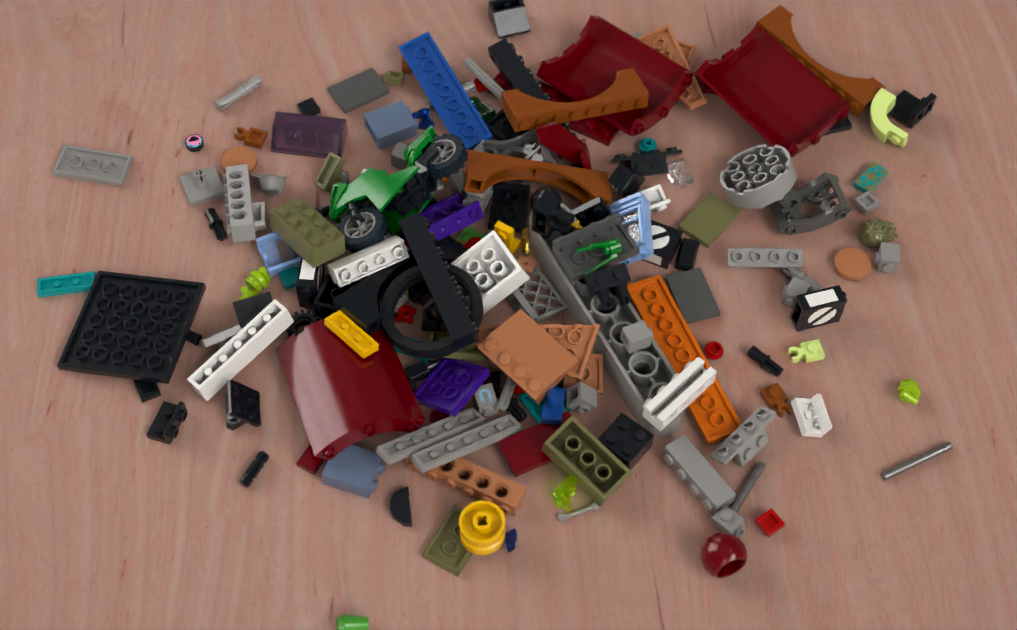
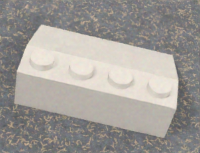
[451,230,530,315]

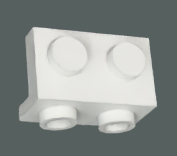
[627,184,671,216]
[791,394,832,437]

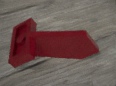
[536,121,592,170]

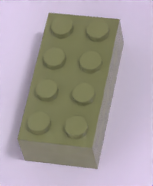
[269,197,345,268]
[541,416,632,507]

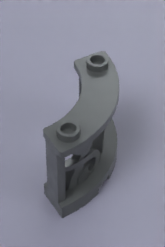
[473,128,556,184]
[769,172,852,235]

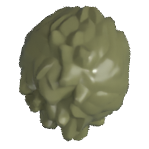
[858,218,898,248]

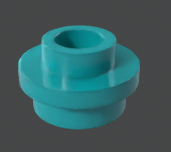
[639,138,657,154]

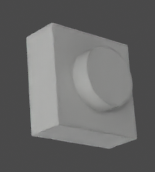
[853,191,880,215]

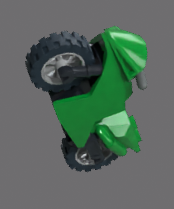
[330,126,468,253]

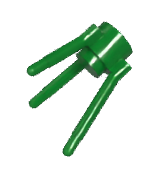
[576,238,622,277]

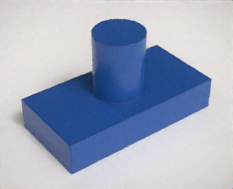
[541,387,566,425]

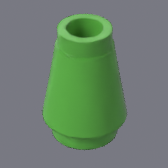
[337,614,369,630]

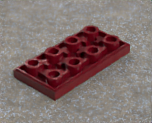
[497,411,571,478]

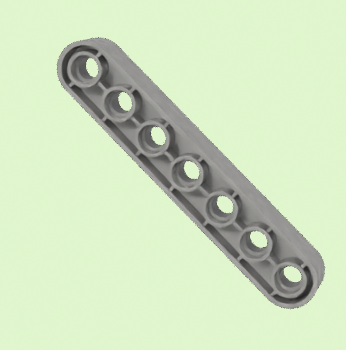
[528,203,686,436]

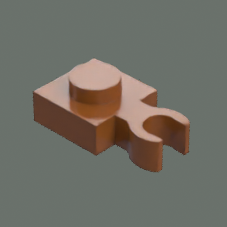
[234,127,268,149]
[760,382,791,418]

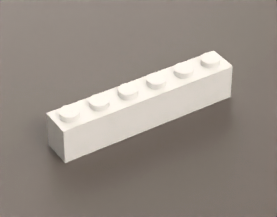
[187,299,294,401]

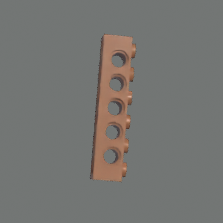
[405,456,526,517]

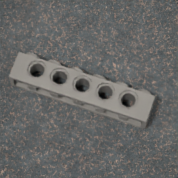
[223,164,256,243]

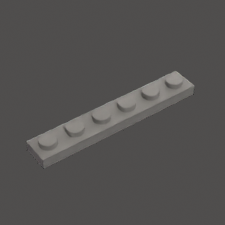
[376,407,485,465]
[410,414,522,473]

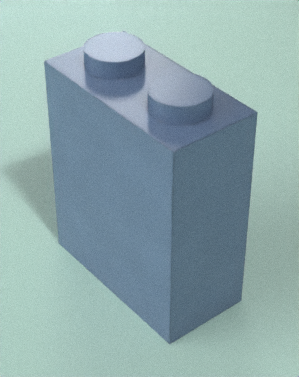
[364,100,419,150]
[321,445,386,499]

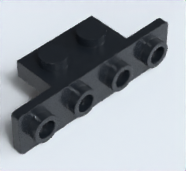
[610,147,682,177]

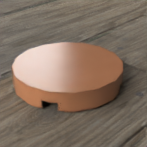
[221,146,257,175]
[834,247,872,281]

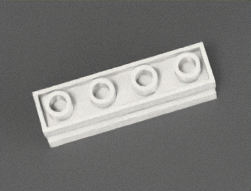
[327,235,409,287]
[642,357,717,432]

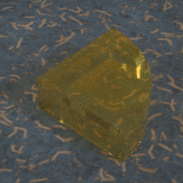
[521,228,530,254]

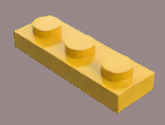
[324,310,379,359]

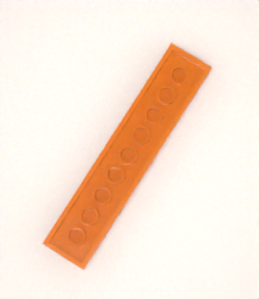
[627,274,742,445]

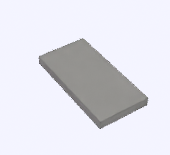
[52,145,134,187]

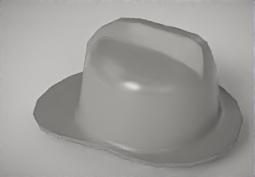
[250,173,289,195]

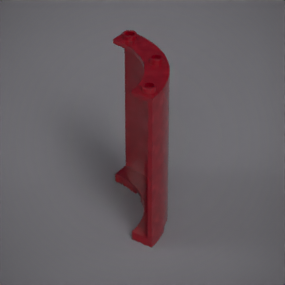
[536,15,694,136]
[694,25,851,158]
[276,319,426,461]

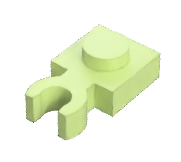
[788,339,825,363]

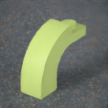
[869,88,908,148]

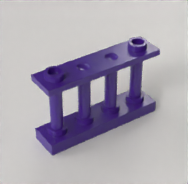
[399,192,484,241]

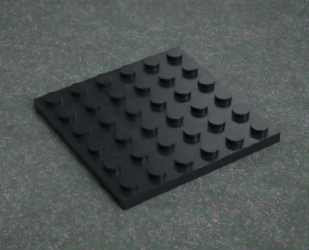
[57,270,206,384]

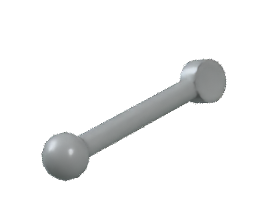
[558,502,599,522]

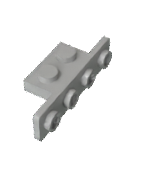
[727,247,803,268]
[710,406,776,467]

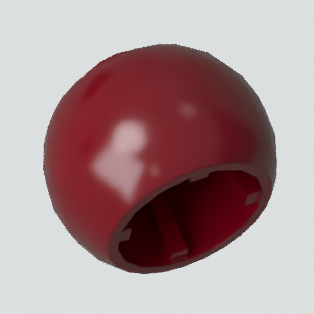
[700,533,747,578]

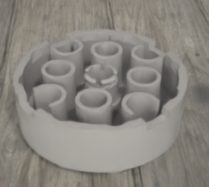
[720,144,797,209]

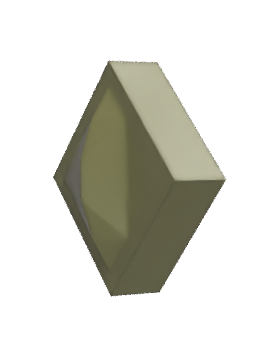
[384,71,405,85]

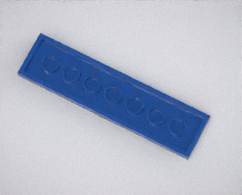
[398,32,493,150]

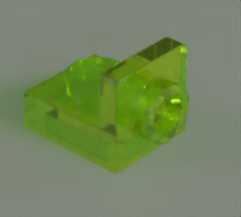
[553,474,577,512]

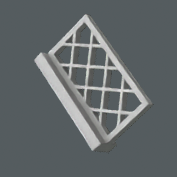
[505,254,568,323]

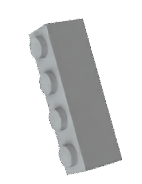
[663,434,736,515]

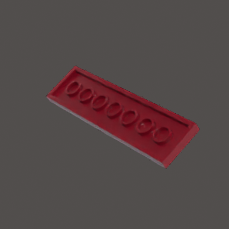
[487,72,620,146]

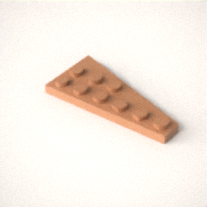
[637,24,707,110]
[470,324,601,381]

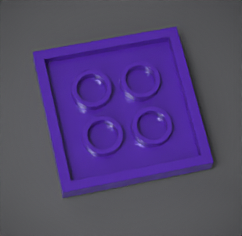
[414,358,491,416]

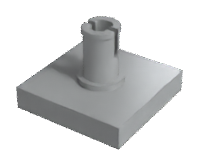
[179,165,225,207]
[199,324,241,348]

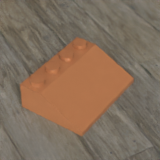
[477,309,579,404]

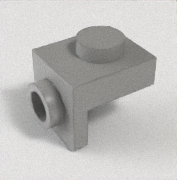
[711,505,745,538]

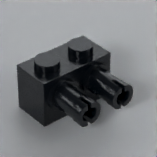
[532,192,575,238]
[584,262,632,312]

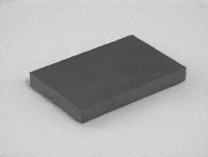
[328,67,390,114]
[665,267,721,324]

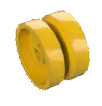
[459,500,506,555]

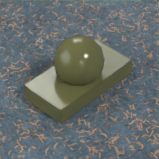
[314,151,345,192]

